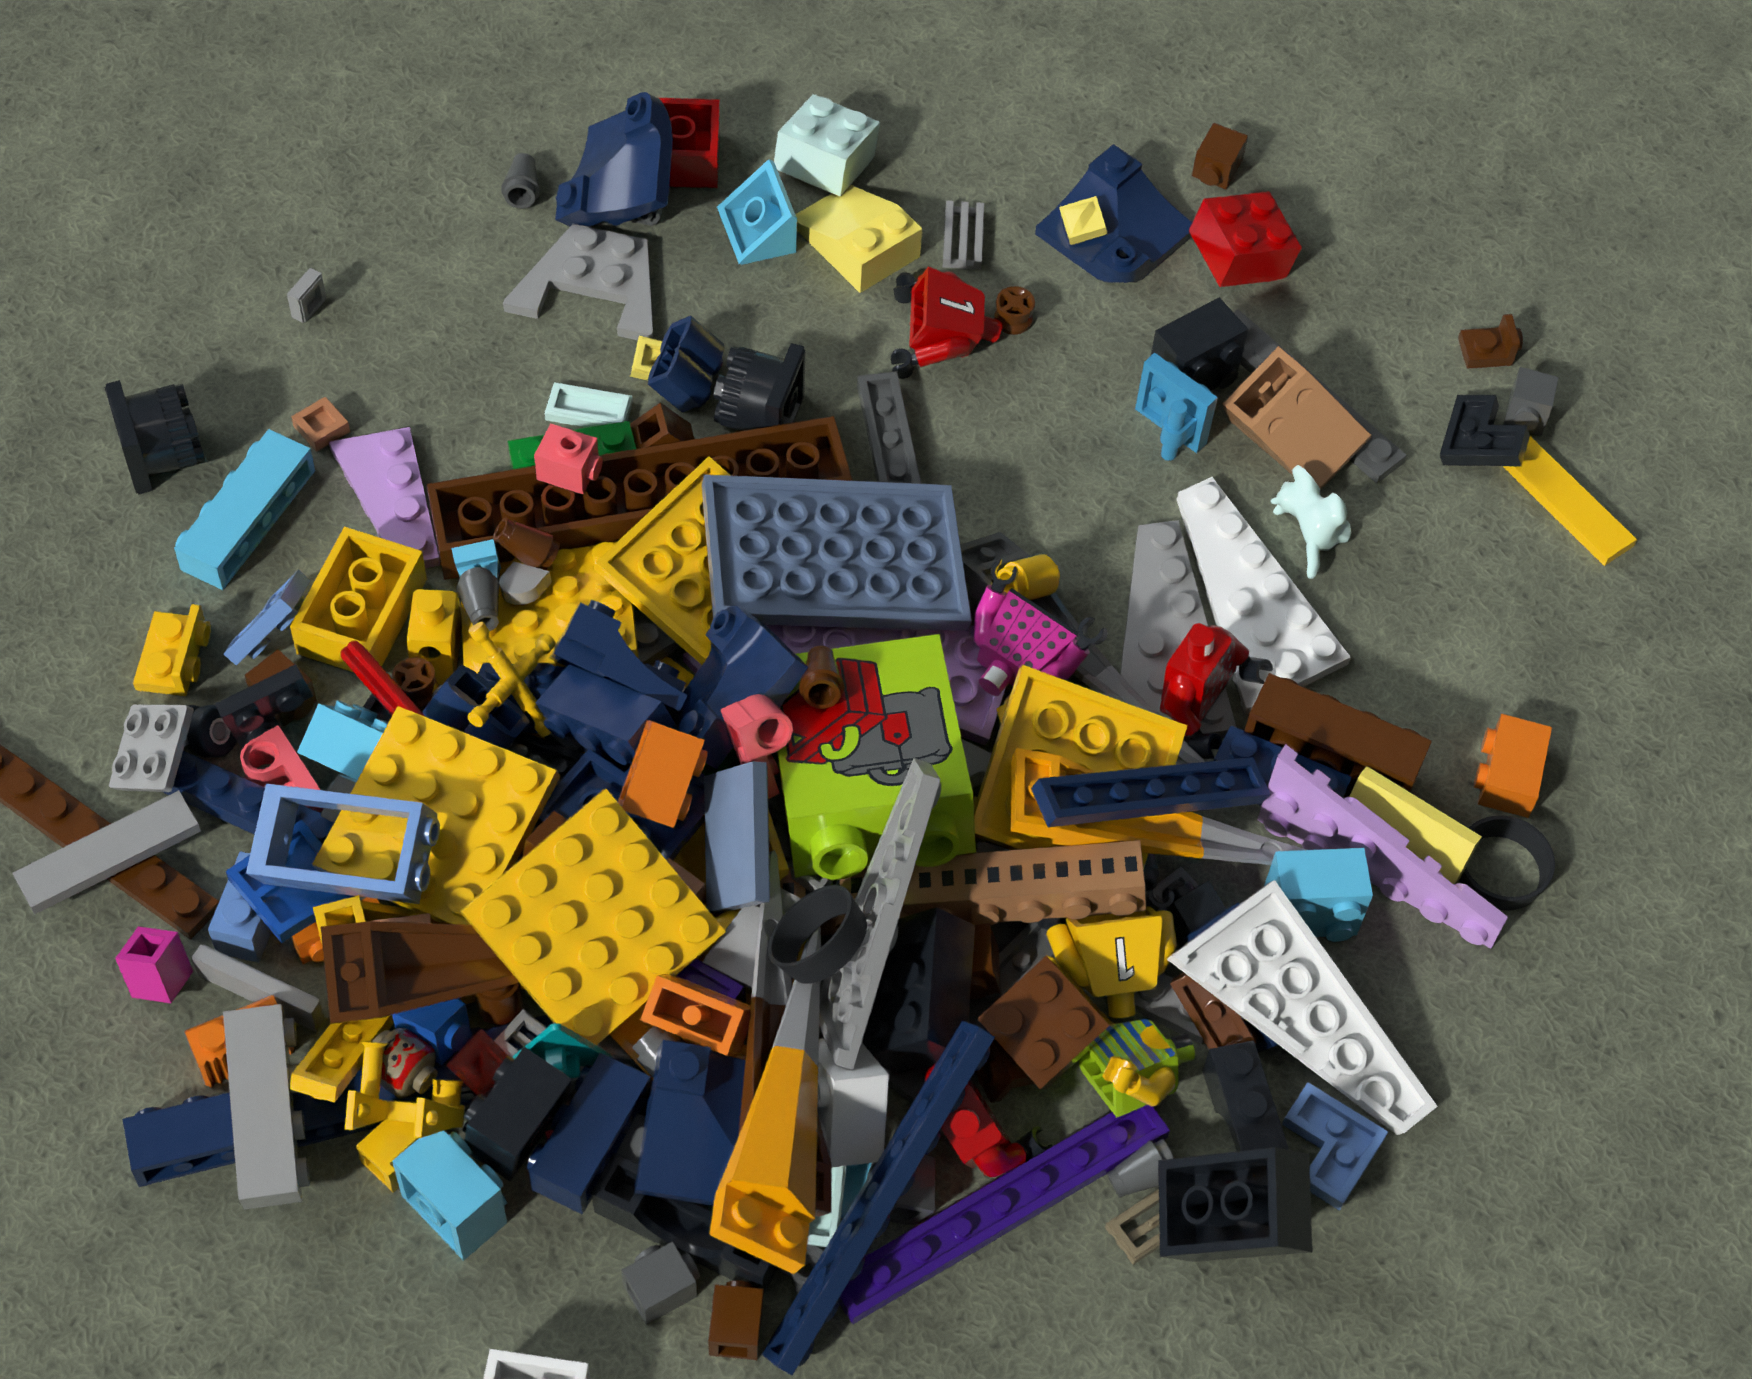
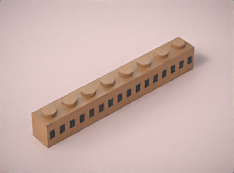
[780,840,1146,936]

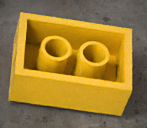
[290,526,427,672]

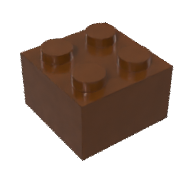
[977,955,1115,1089]

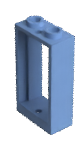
[246,784,440,904]

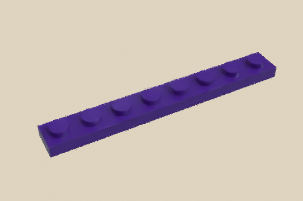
[839,1105,1170,1324]

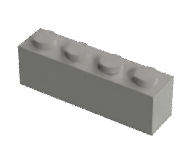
[223,1004,310,1210]

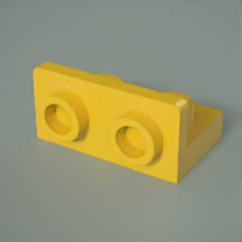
[133,604,211,696]

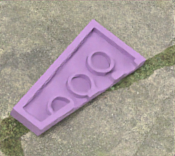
[329,427,440,568]

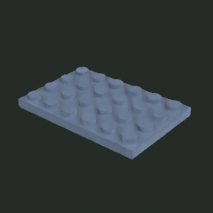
[701,475,971,631]

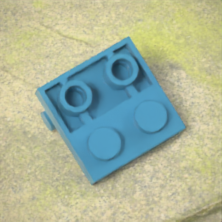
[1135,353,1218,461]

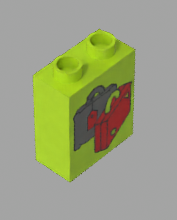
[776,634,976,880]

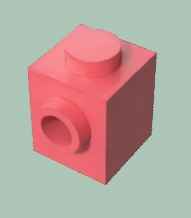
[534,423,603,494]

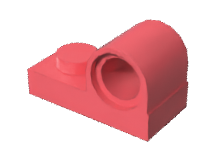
[721,694,793,799]
[240,725,324,813]

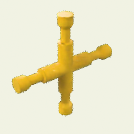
[468,621,556,737]

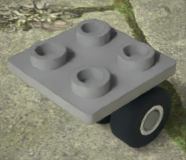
[109,704,237,792]

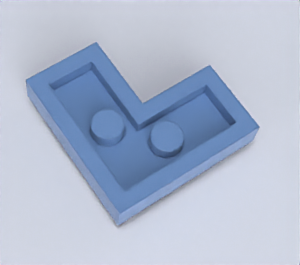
[224,569,311,665]
[1282,1083,1388,1211]

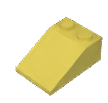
[795,185,922,293]

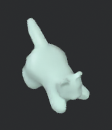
[1271,465,1351,579]

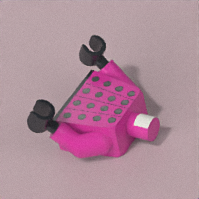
[974,559,1107,696]

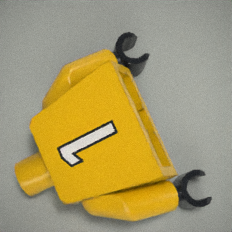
[1037,887,1177,1018]

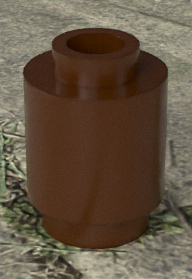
[474,983,523,1025]

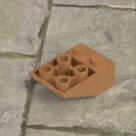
[1222,346,1371,490]

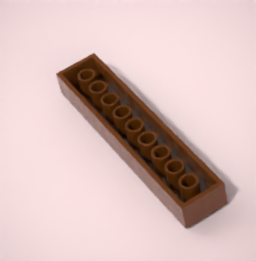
[427,416,852,580]

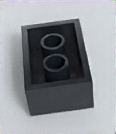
[862,907,975,1074]
[1158,1147,1312,1262]

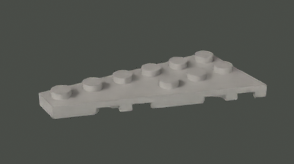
[1120,520,1237,742]
[819,758,941,1070]

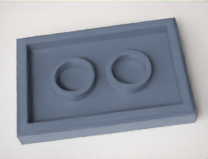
[704,761,770,913]

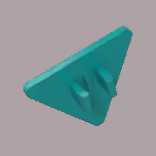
[512,1023,612,1079]

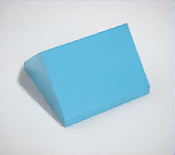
[717,159,797,265]

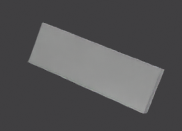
[192,944,325,1032]

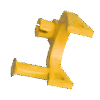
[345,1041,465,1138]

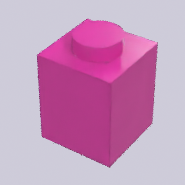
[115,926,193,1003]

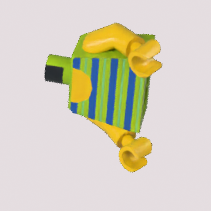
[1079,1019,1195,1118]

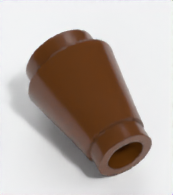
[493,518,560,570]
[799,646,844,709]

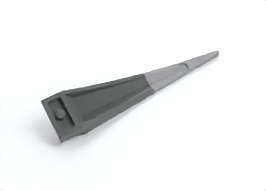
[960,532,1204,763]

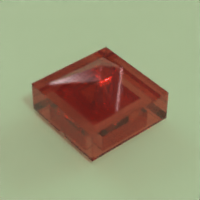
[446,1029,508,1096]

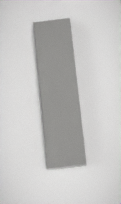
[12,791,201,915]

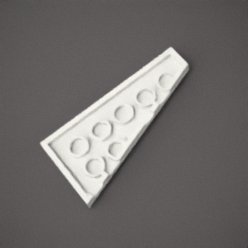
[1177,477,1351,716]
[1167,880,1438,1135]

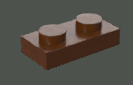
[1170,973,1259,1049]

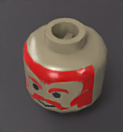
[373,1028,438,1098]

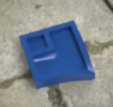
[226,820,354,943]

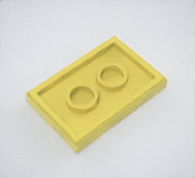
[1349,766,1482,884]

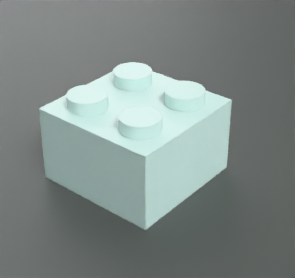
[774,94,880,196]

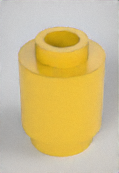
[998,554,1060,600]

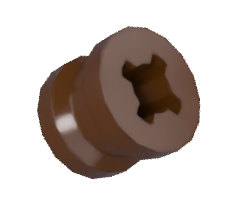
[994,286,1035,335]
[392,657,439,712]

